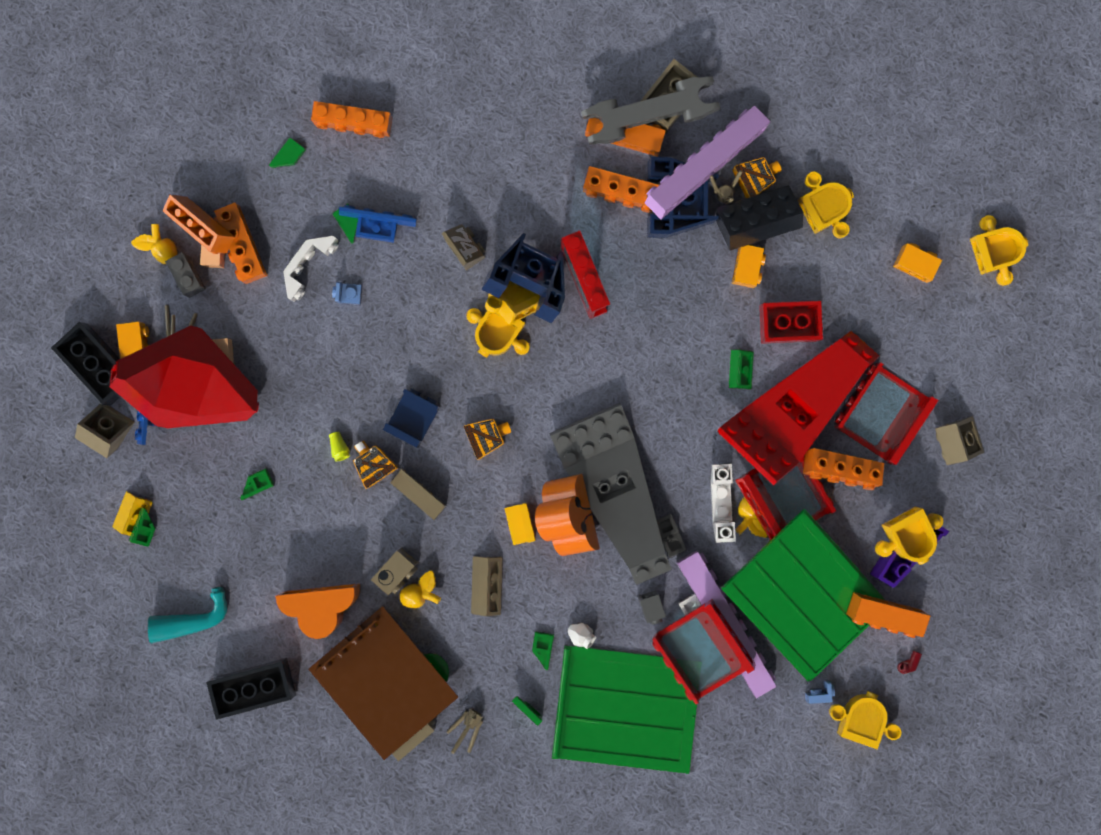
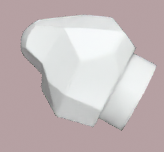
[568,623,596,649]

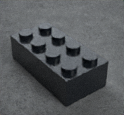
[716,185,804,251]
[51,322,121,406]
[206,658,296,720]

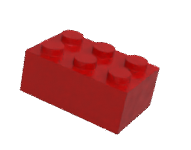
[759,301,823,344]

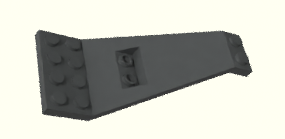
[549,403,672,585]

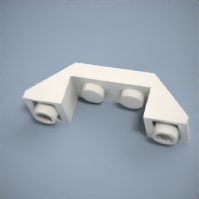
[283,236,339,302]
[711,464,736,543]

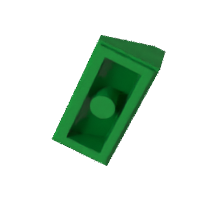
[729,350,754,389]

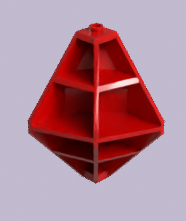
[109,325,259,428]

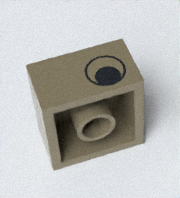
[371,547,418,595]

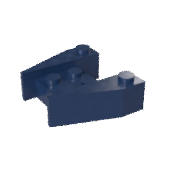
[647,157,719,238]
[481,233,565,323]

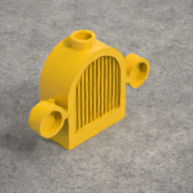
[797,172,854,239]
[970,215,1028,286]
[485,281,540,325]
[466,308,530,358]
[875,507,943,565]
[829,691,902,750]

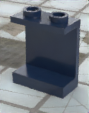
[383,388,440,448]

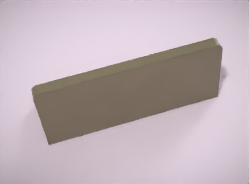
[391,468,447,520]
[471,556,502,616]

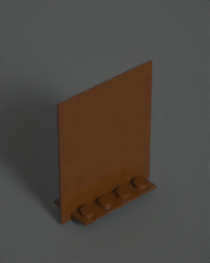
[308,606,458,760]

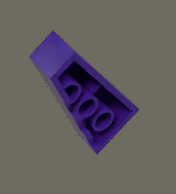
[870,527,950,588]

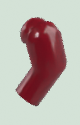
[897,651,922,674]

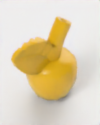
[131,224,178,265]
[735,497,768,538]
[400,570,441,608]

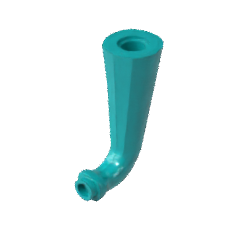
[148,587,227,643]

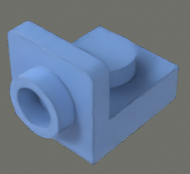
[332,282,362,304]
[805,680,835,704]

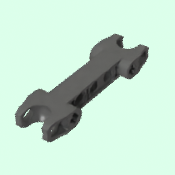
[581,76,720,145]

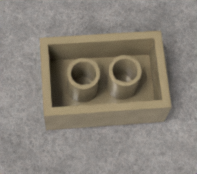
[641,59,700,133]

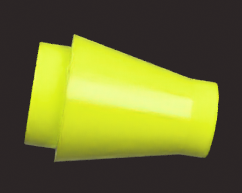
[329,432,350,462]

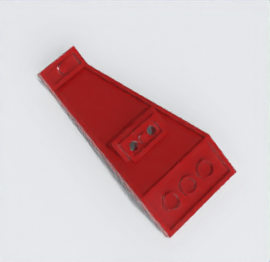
[717,331,879,485]

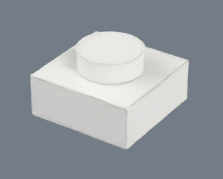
[678,593,701,615]

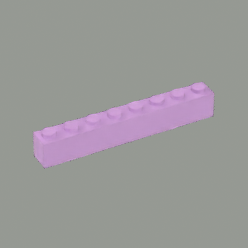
[645,106,771,219]
[676,551,776,698]

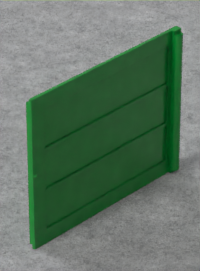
[721,509,885,682]
[552,645,702,774]

